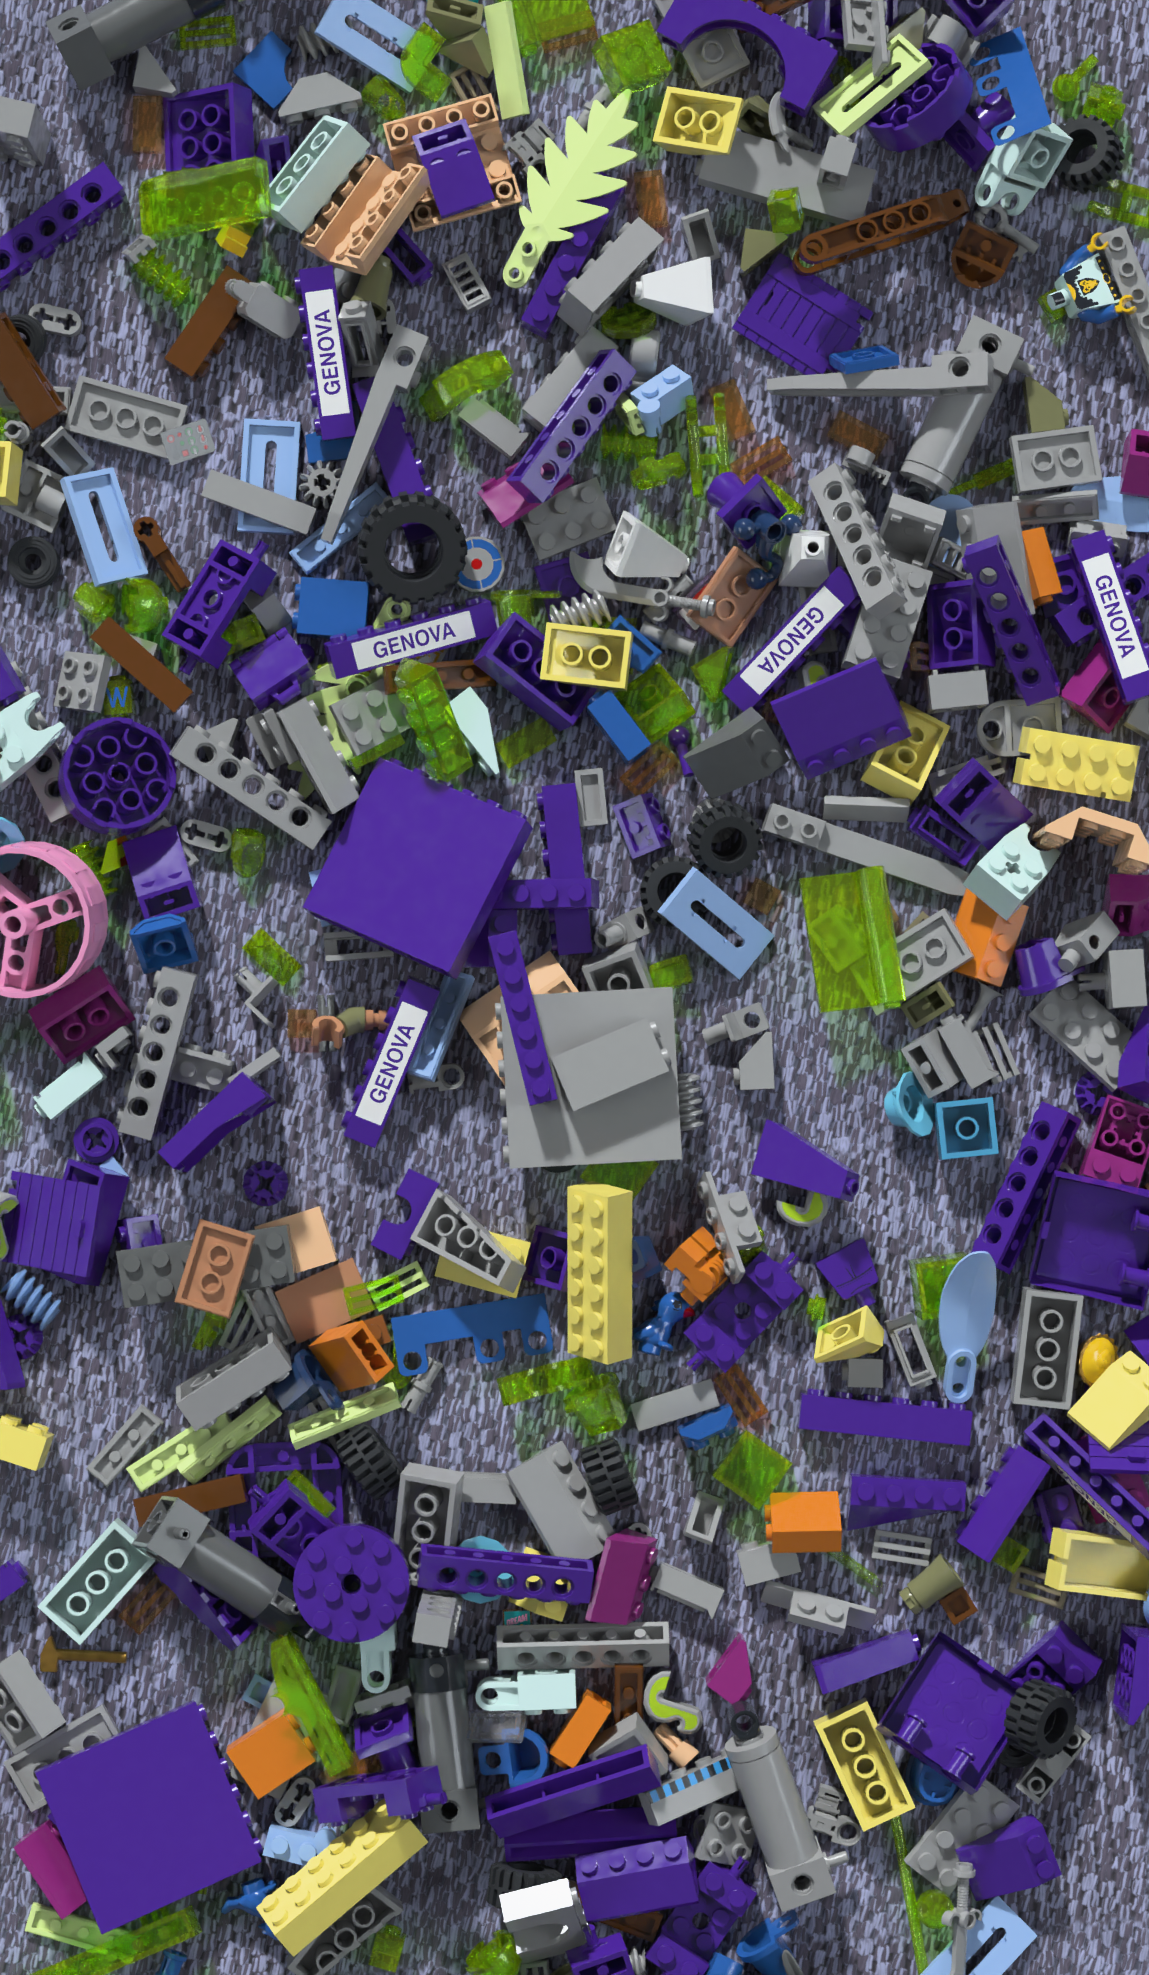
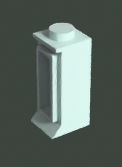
[33,1052,107,1120]

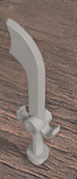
[569,551,716,622]
[941,1862,982,1975]

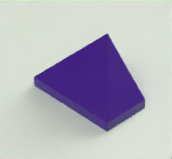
[255,135,291,190]

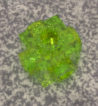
[1081,82,1126,128]

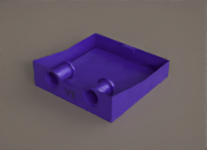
[158,1072,277,1173]
[1029,1170,1149,1311]
[875,1631,1022,1795]

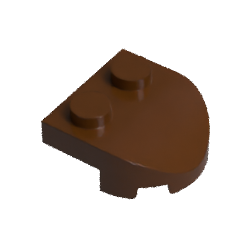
[951,219,1018,289]

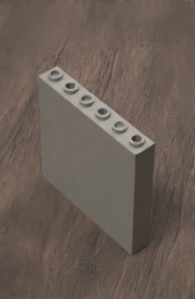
[495,987,682,1169]

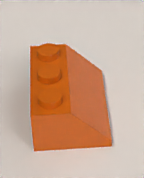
[952,888,1029,987]

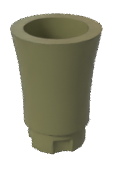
[350,255,394,321]
[899,1553,965,1615]

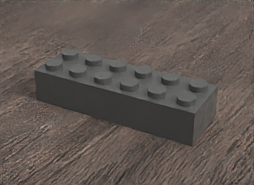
[116,1224,298,1308]

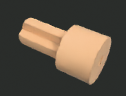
[653,1723,699,1768]

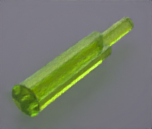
[949,458,1015,495]

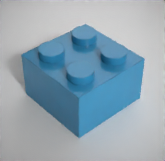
[933,1097,999,1160]

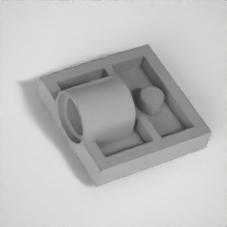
[1,458,68,534]
[54,651,113,714]
[693,1801,756,1868]

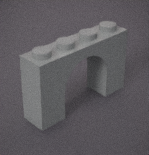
[499,1878,591,1964]

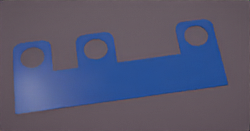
[969,26,1052,146]
[391,1293,553,1376]

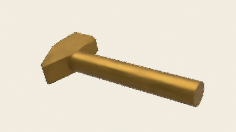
[40,1636,127,1672]

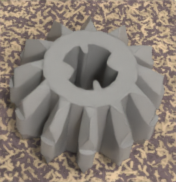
[299,460,343,509]

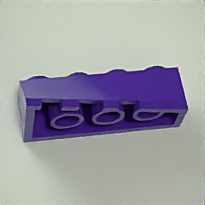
[847,1474,966,1531]
[152,1563,258,1652]

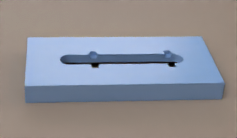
[314,0,437,94]
[237,419,301,535]
[60,467,148,587]
[657,867,775,980]
[920,1896,1037,1975]

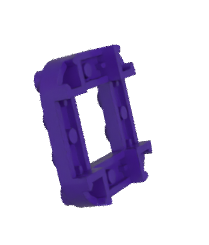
[226,1441,344,1558]

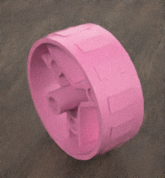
[0,841,109,998]

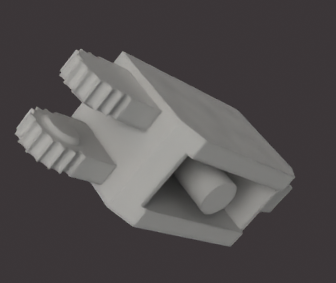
[224,279,307,341]

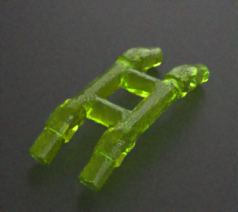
[1087,179,1149,229]
[685,393,730,498]

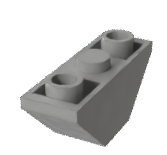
[278,72,363,126]
[1015,1724,1092,1805]

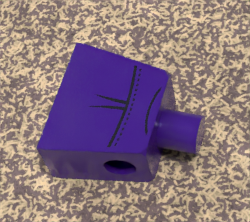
[814,1237,879,1308]

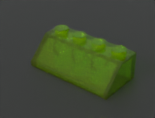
[394,657,474,783]

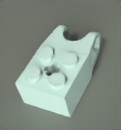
[975,114,1073,216]
[0,692,66,792]
[963,823,1061,921]
[355,1621,398,1693]
[475,1668,576,1715]

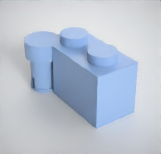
[630,365,695,437]
[262,1821,337,1866]

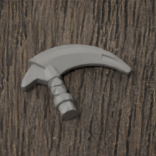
[768,89,813,154]

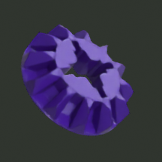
[1075,1072,1120,1115]
[74,1117,119,1163]
[243,1161,288,1206]
[7,1314,43,1360]

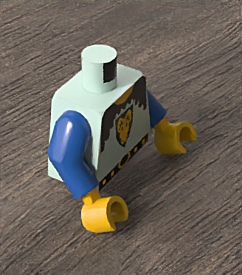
[1047,233,1137,324]

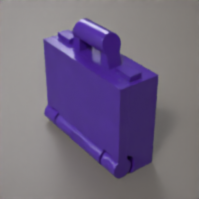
[228,627,316,711]

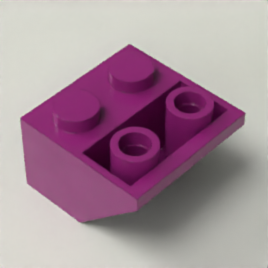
[1119,429,1149,498]

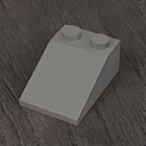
[582,941,654,991]

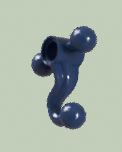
[734,509,802,590]

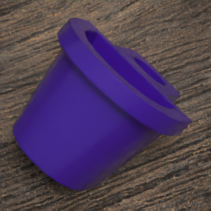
[1014,938,1085,997]

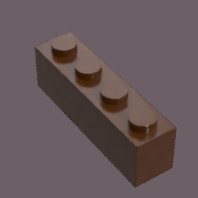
[164,265,252,382]
[0,312,67,430]

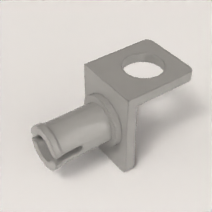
[594,906,654,950]
[233,966,279,1029]
[702,1002,770,1046]

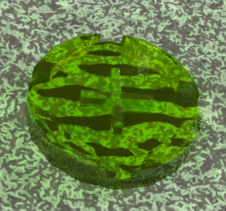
[600,302,657,339]

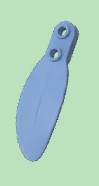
[1070,476,1149,533]
[938,1251,997,1403]

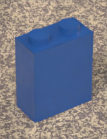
[292,577,370,639]
[587,690,651,766]

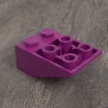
[1102,873,1149,936]
[1078,1095,1149,1188]

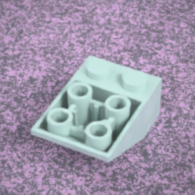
[443,687,500,779]

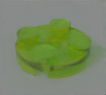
[630,452,687,490]

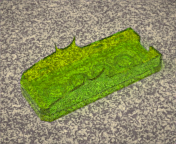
[138,156,272,241]
[268,1631,354,1777]

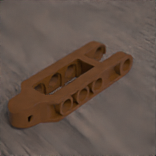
[792,189,970,276]

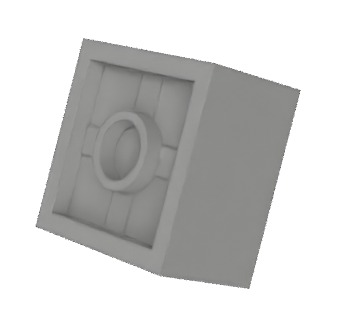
[879,493,946,570]
[923,665,989,714]
[588,1712,668,1776]

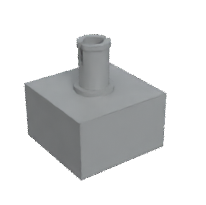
[1077,949,1147,1010]

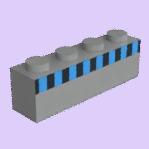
[638,1749,739,1826]

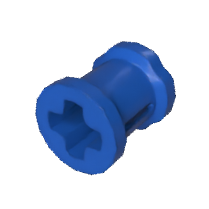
[155,1948,188,1975]

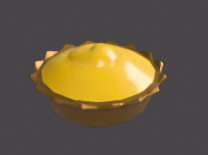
[1075,1333,1119,1387]

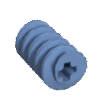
[0,1269,61,1331]

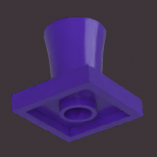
[943,92,1015,173]
[707,472,787,551]
[354,1702,419,1771]

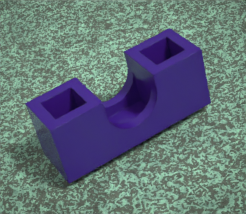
[370,1168,440,1260]

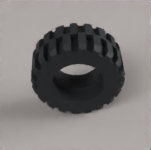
[357,491,467,605]

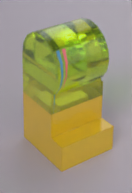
[215,197,264,258]

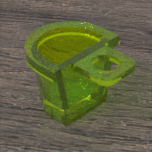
[490,589,562,628]
[563,1372,628,1437]

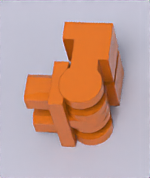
[664,1226,728,1306]

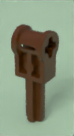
[133,516,191,593]

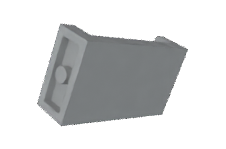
[551,1018,672,1112]

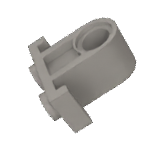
[922,14,980,68]

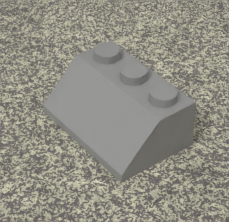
[0,1650,66,1755]

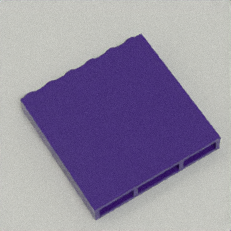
[303,757,533,980]
[34,1700,263,1934]

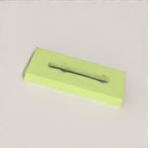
[812,33,932,137]

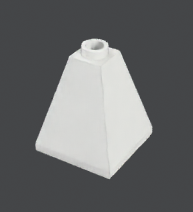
[630,257,714,326]
[603,510,689,577]
[778,530,837,588]

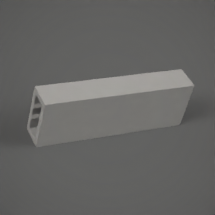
[694,131,876,224]

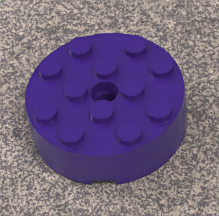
[861,42,973,153]
[58,717,177,836]
[293,1523,411,1643]

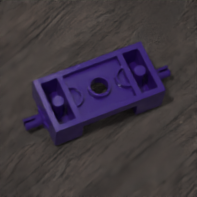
[162,539,277,676]
[683,1250,803,1373]
[247,1478,361,1588]
[312,1765,447,1827]
[645,1856,757,1975]
[565,1924,635,1975]

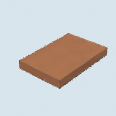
[686,546,779,649]
[174,1219,256,1319]
[274,1258,376,1344]

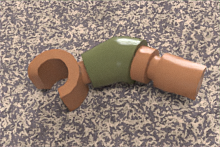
[311,1007,388,1049]

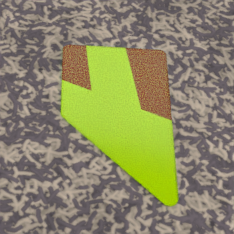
[101,835,128,874]

